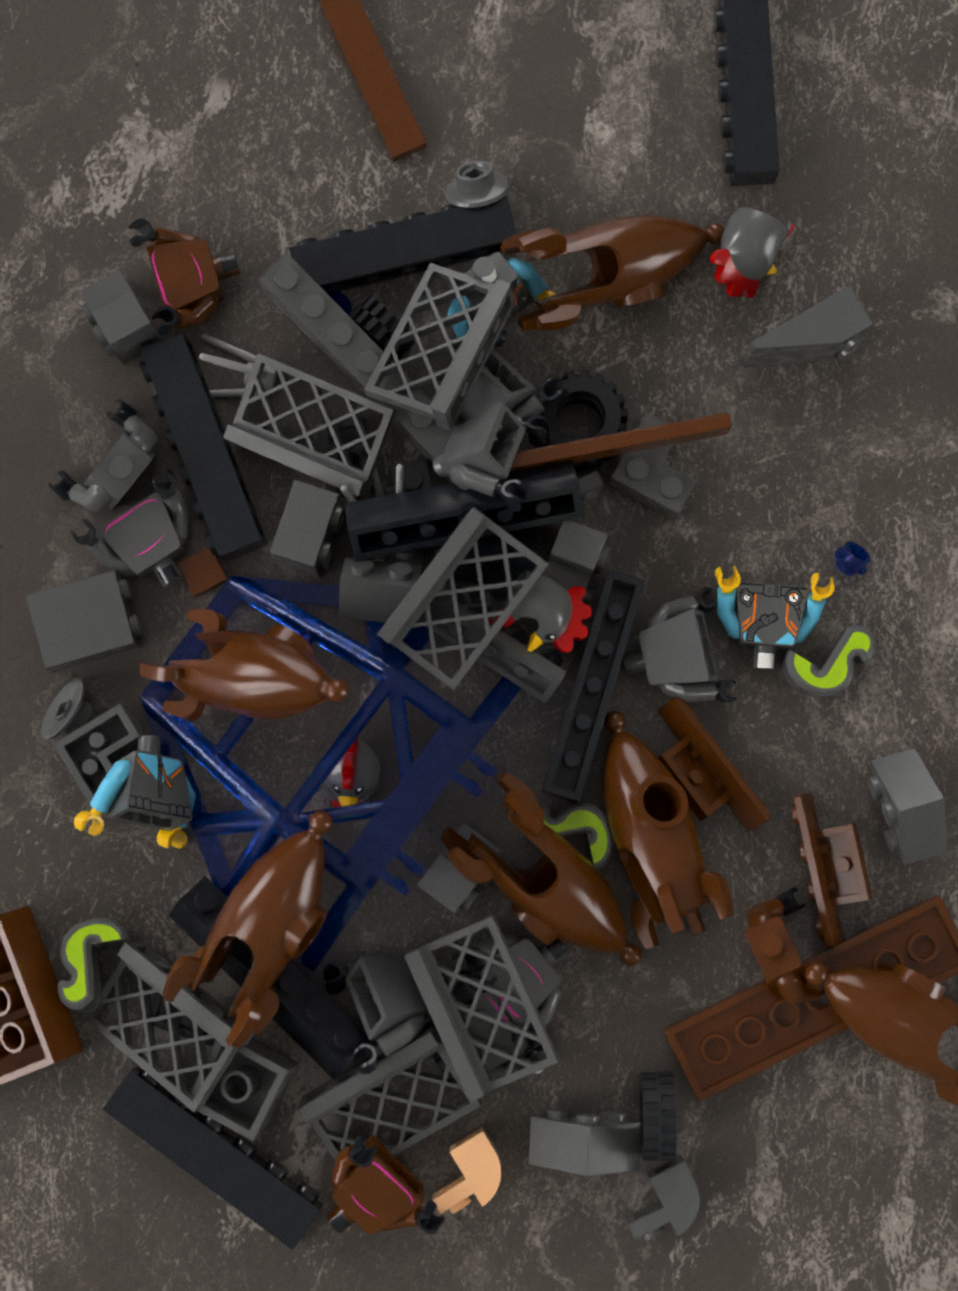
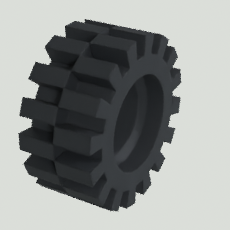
[348,295,415,363]

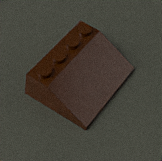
[0,906,84,1085]

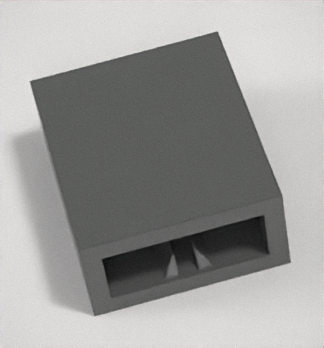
[25,570,143,672]

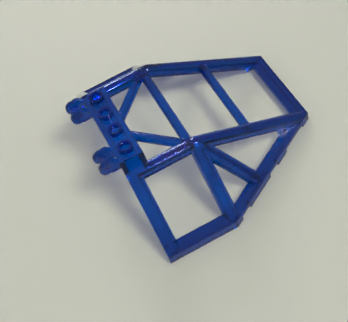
[139,576,522,972]

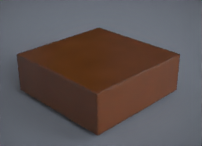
[177,547,229,598]

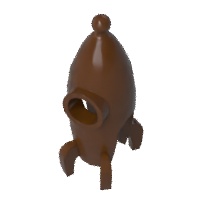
[500,214,724,330]
[139,609,349,721]
[603,711,734,949]
[440,773,642,966]
[163,810,333,1047]
[805,962,958,1106]

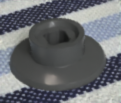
[445,161,510,208]
[41,679,92,739]

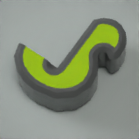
[781,626,876,699]
[540,803,614,870]
[57,918,135,1014]

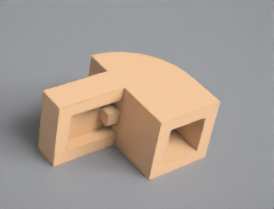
[432,1126,501,1214]

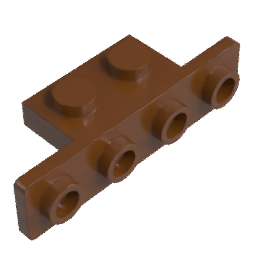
[658,697,771,831]
[792,793,873,948]

